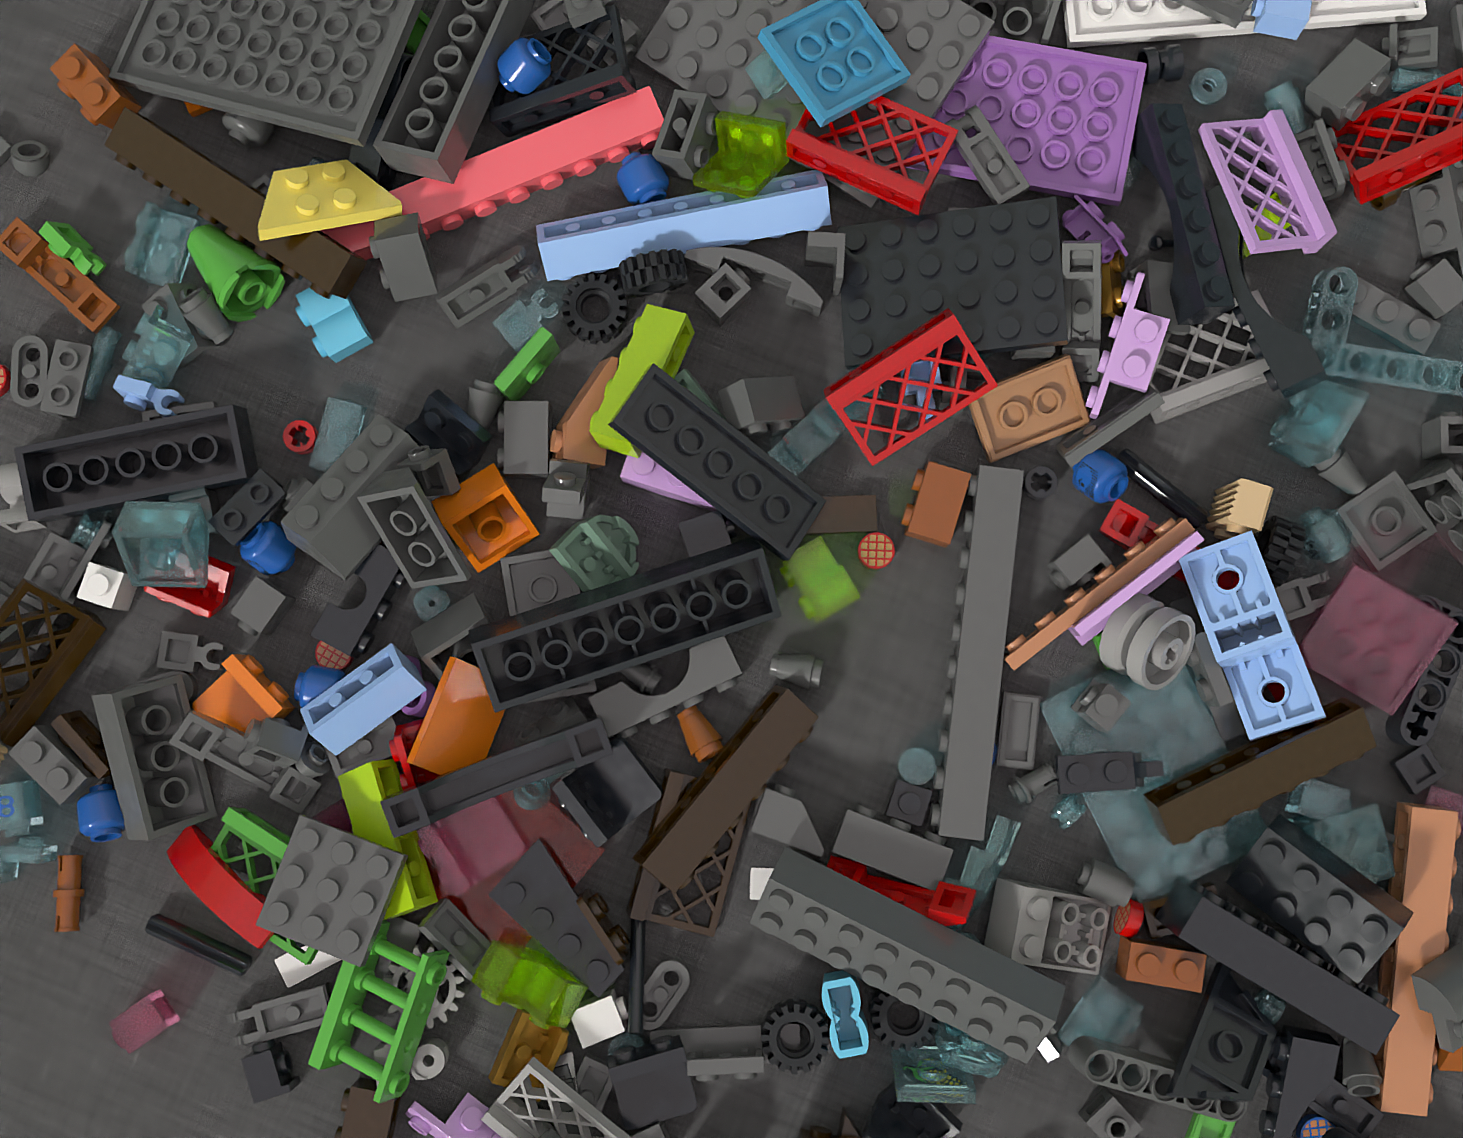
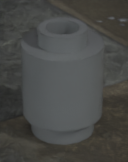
[1075,858,1135,907]

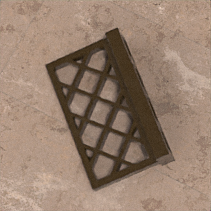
[0,578,107,747]
[626,768,752,937]

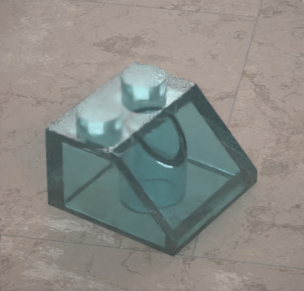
[1268,380,1370,469]
[112,501,209,588]

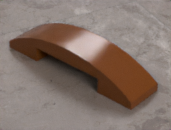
[0,217,120,334]

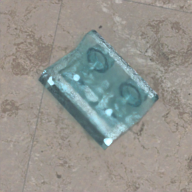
[122,305,194,390]

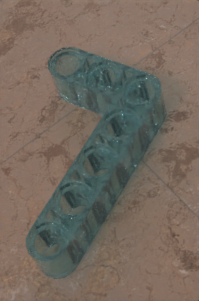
[1302,267,1463,397]

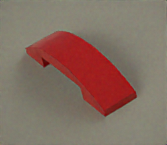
[1098,499,1239,590]
[166,824,274,949]
[826,856,976,926]

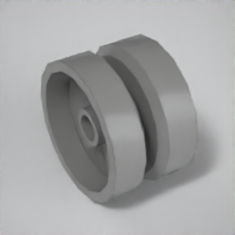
[1099,593,1196,690]

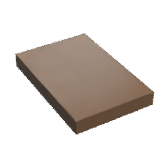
[969,354,1091,463]

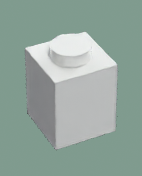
[77,562,140,611]
[569,989,628,1048]

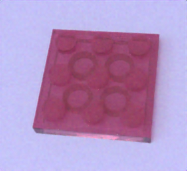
[1298,563,1459,716]

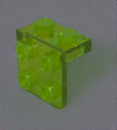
[692,111,789,198]

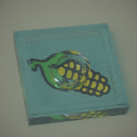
[891,1046,976,1104]

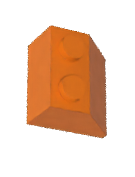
[432,463,540,573]

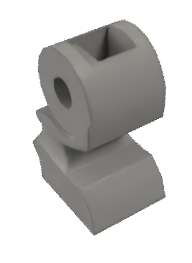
[0,462,47,533]
[374,1037,450,1086]

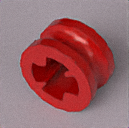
[283,420,320,455]

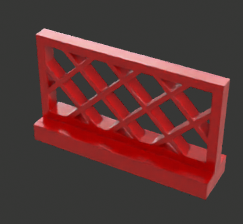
[1332,67,1463,205]
[786,96,959,216]
[823,308,998,466]

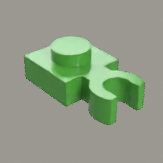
[39,221,107,276]

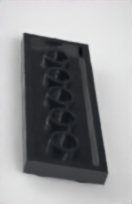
[608,363,826,561]

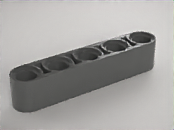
[1068,1035,1248,1122]

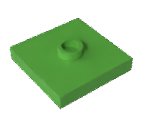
[494,327,561,401]

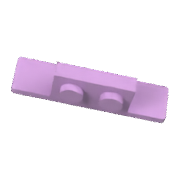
[1085,272,1170,419]
[405,1093,502,1138]

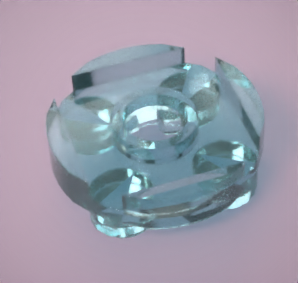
[935,1021,1009,1078]

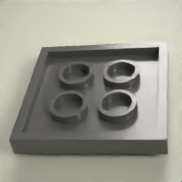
[256,815,408,967]

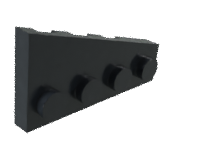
[488,837,625,998]

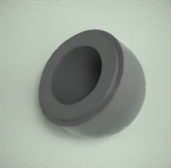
[10,140,50,177]

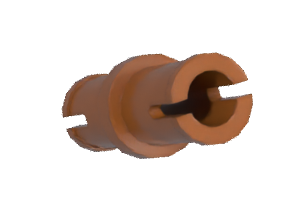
[53,855,85,932]

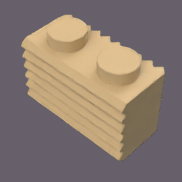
[1205,478,1274,540]

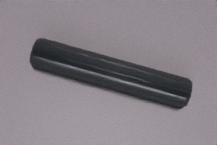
[1116,448,1208,529]
[145,914,252,976]

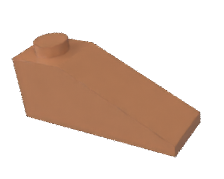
[549,356,619,469]

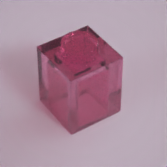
[109,989,180,1054]

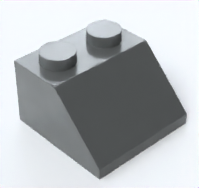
[410,593,495,681]

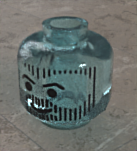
[1299,506,1353,563]

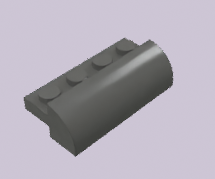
[1411,941,1463,1053]

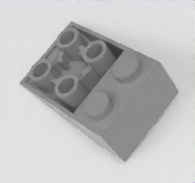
[984,878,1111,975]

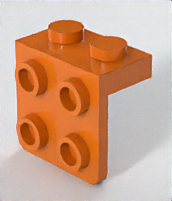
[192,654,295,733]

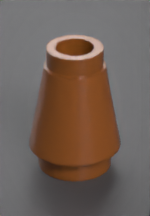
[677,705,724,763]

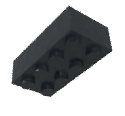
[1226,814,1414,984]

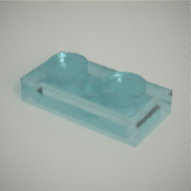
[309,397,367,472]

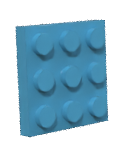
[757,0,911,128]

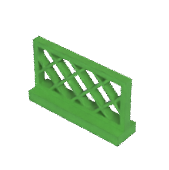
[211,807,319,965]

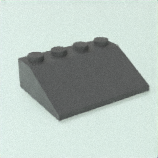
[1404,456,1463,569]

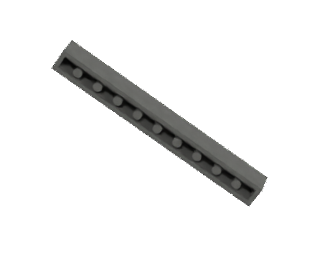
[929,465,1024,841]

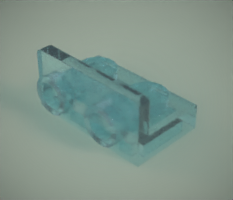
[125,201,201,286]
[1058,975,1144,1062]

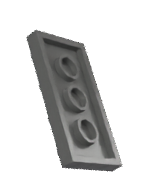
[500,550,598,704]

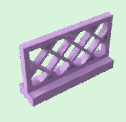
[1198,109,1337,254]
[1068,531,1204,646]

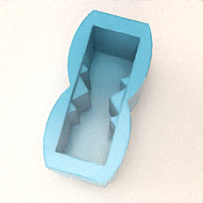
[295,287,374,363]
[822,970,869,1059]

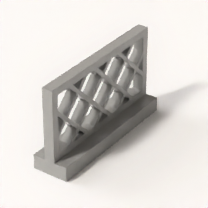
[1149,289,1271,424]
[481,1057,631,1138]

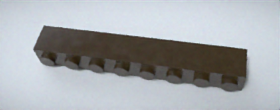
[104,107,368,299]

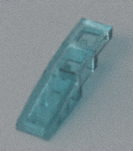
[767,386,887,477]
[944,815,1021,933]

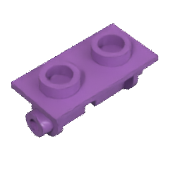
[1062,194,1128,263]

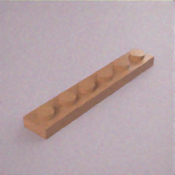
[1004,517,1195,670]

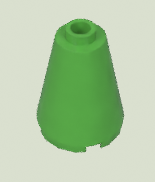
[187,224,285,322]

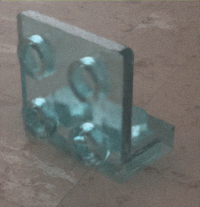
[1288,803,1395,883]

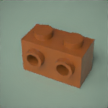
[49,43,142,129]

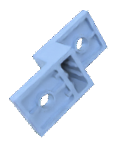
[1179,530,1326,741]

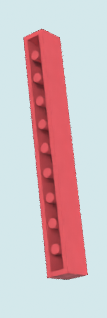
[321,86,664,260]

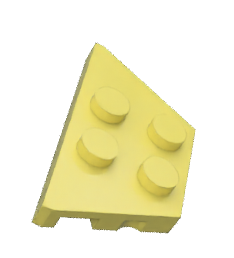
[258,159,402,241]

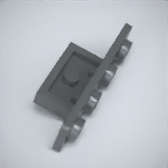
[1409,160,1463,276]
[17,517,115,652]
[1168,594,1247,740]
[650,1022,801,1081]

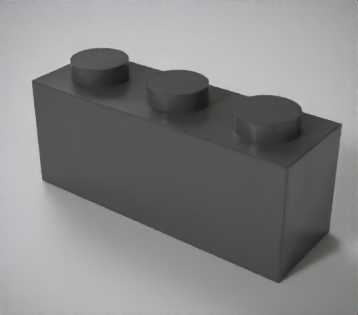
[830,804,954,891]

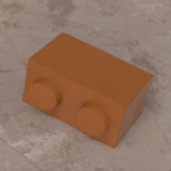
[901,461,971,548]
[1115,935,1207,993]

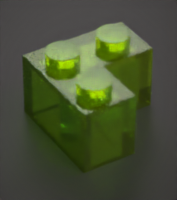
[779,536,861,623]
[471,940,588,1029]

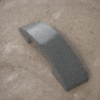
[1062,240,1102,382]
[684,247,823,317]
[169,710,322,814]

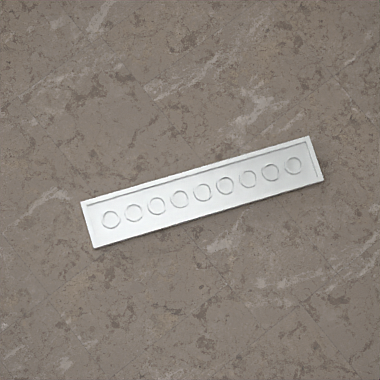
[1062,0,1427,48]

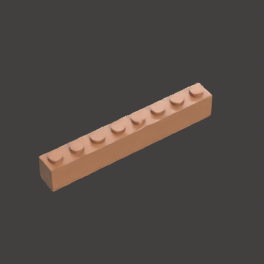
[1366,802,1461,1117]

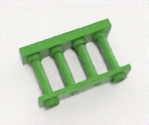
[308,920,450,1103]

